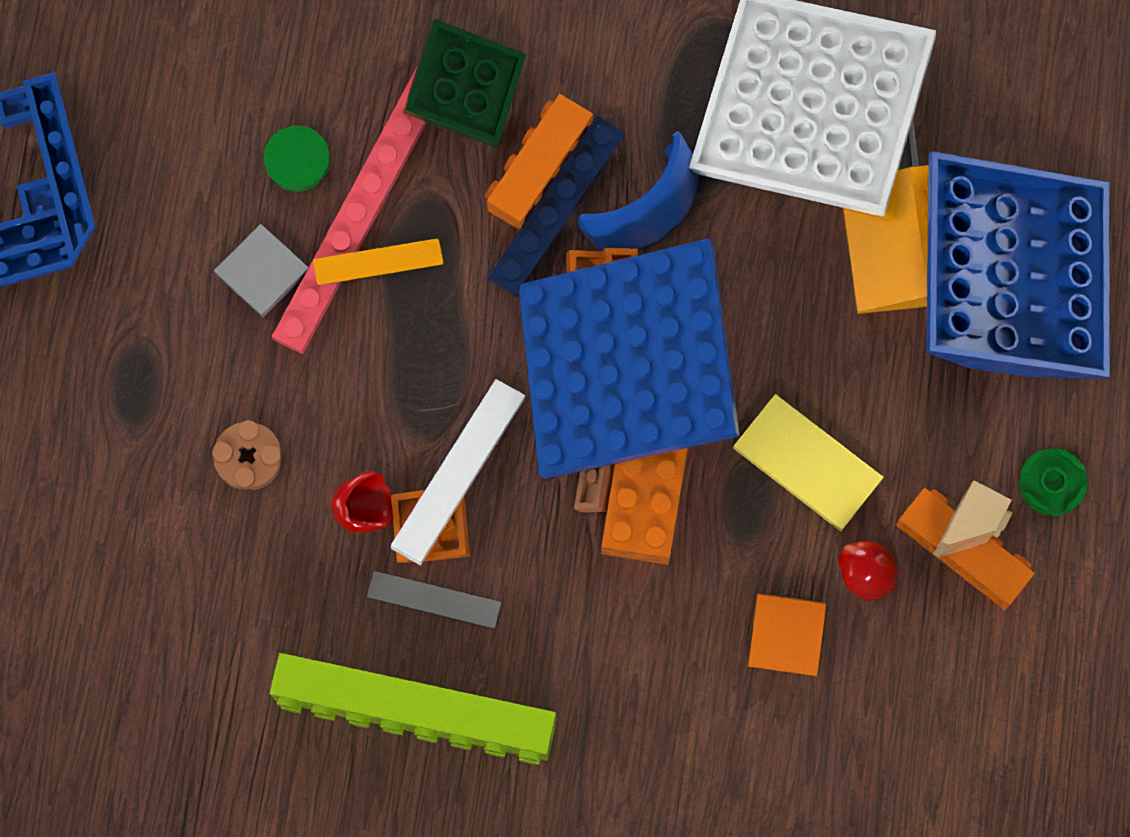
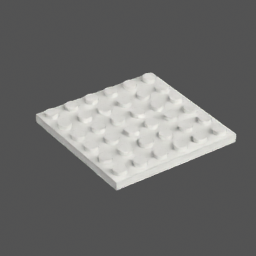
[689,0,936,217]

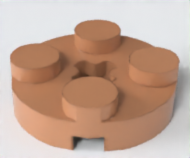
[212,420,282,490]

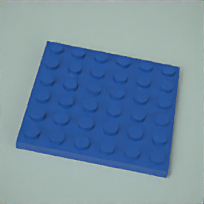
[519,238,740,479]

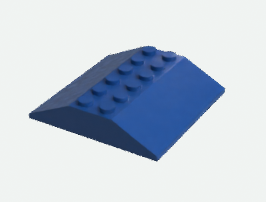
[926,151,1110,379]

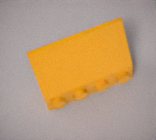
[843,165,929,314]

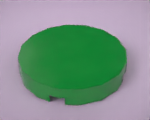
[263,126,330,192]
[1018,448,1088,516]

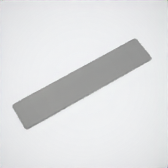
[367,571,501,628]

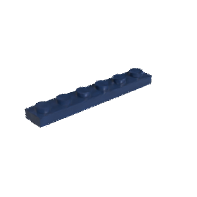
[488,116,625,298]

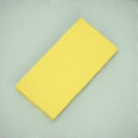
[733,394,883,531]

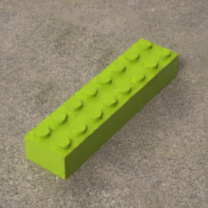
[269,653,557,765]

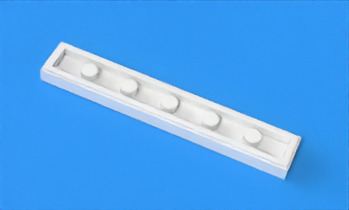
[391,379,525,566]

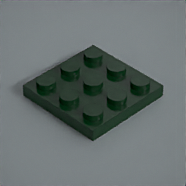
[403,19,526,148]

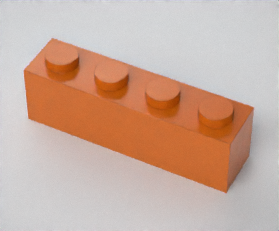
[485,93,593,230]
[896,487,1035,610]

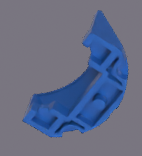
[578,131,699,251]

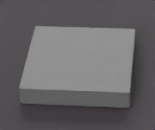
[214,224,309,318]

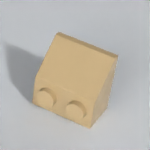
[933,480,1012,557]

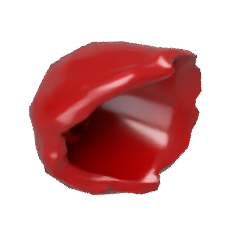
[330,471,393,533]
[838,540,899,601]

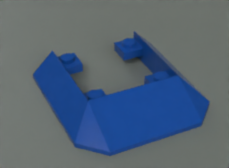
[0,72,96,287]

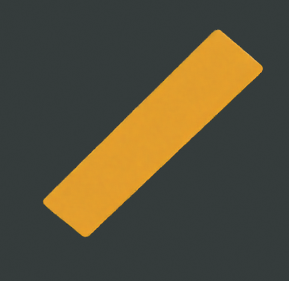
[313,239,443,285]

